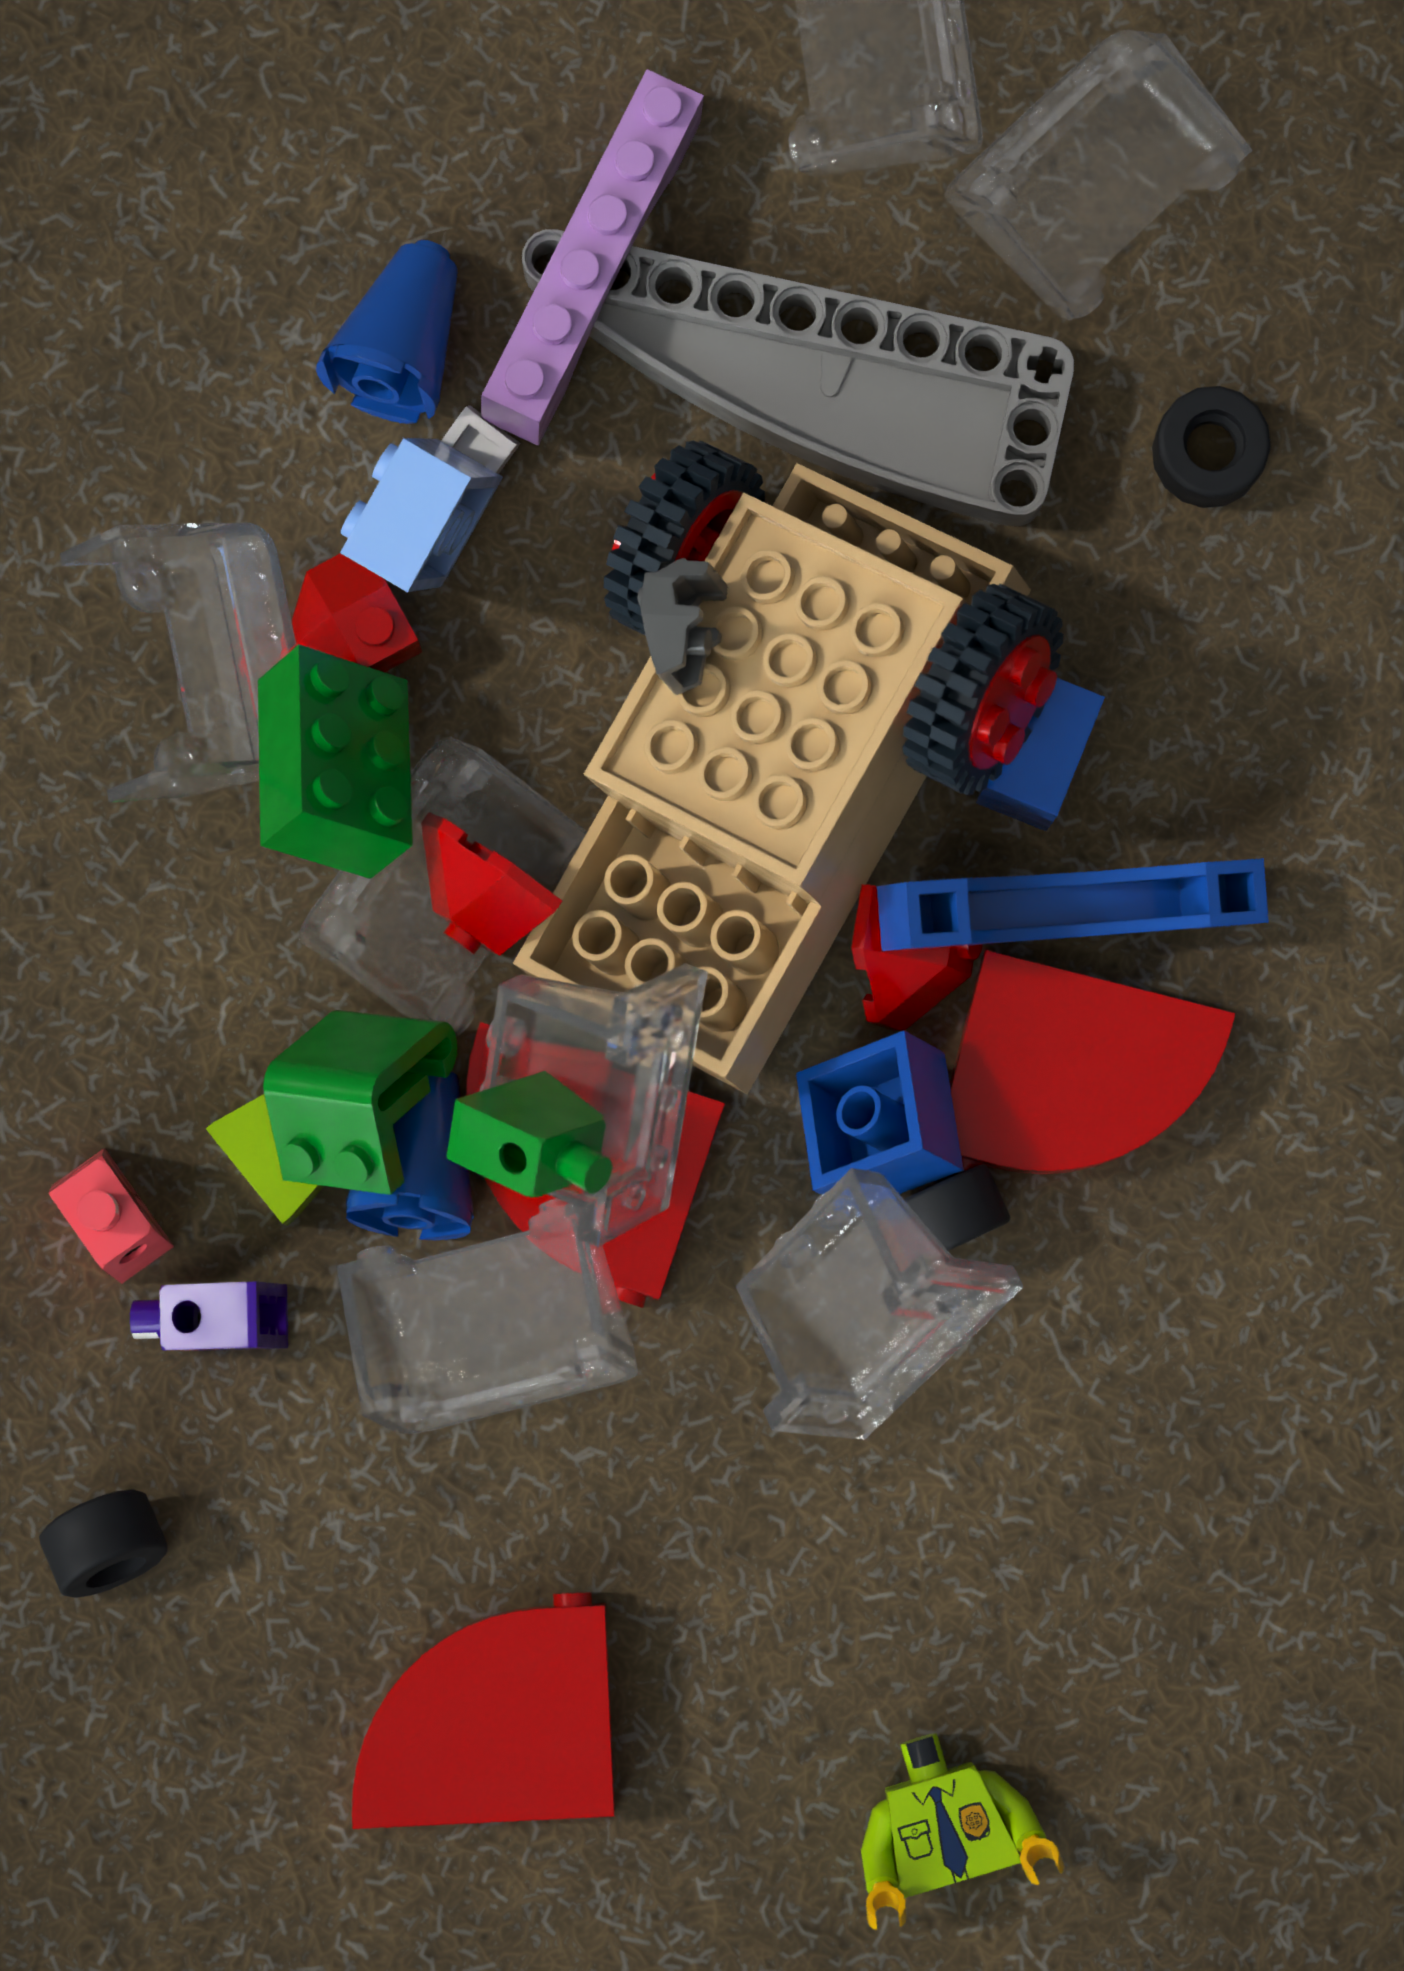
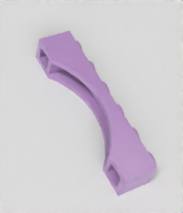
[481,69,704,446]

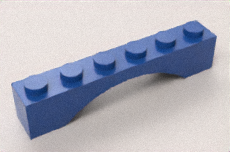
[877,858,1269,951]

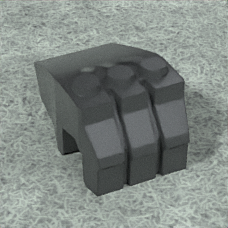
[638,558,728,695]

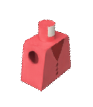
[49,1148,174,1284]

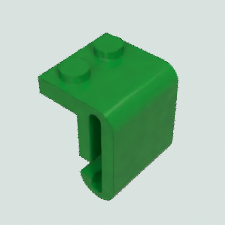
[263,1010,457,1195]

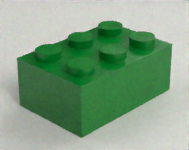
[258,644,413,879]

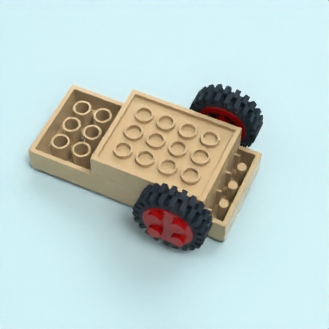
[513,440,1064,1095]

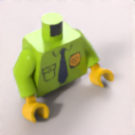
[861,1733,1064,1930]

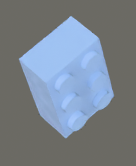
[340,438,503,592]

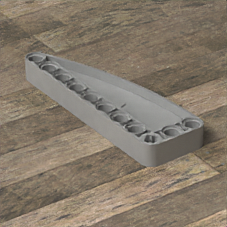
[522,229,1074,526]

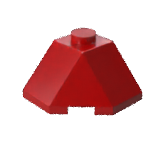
[281,553,422,672]
[421,812,563,956]
[851,884,983,1032]

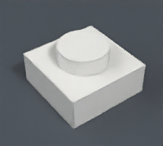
[441,406,521,474]

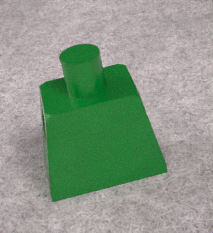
[446,1071,612,1197]

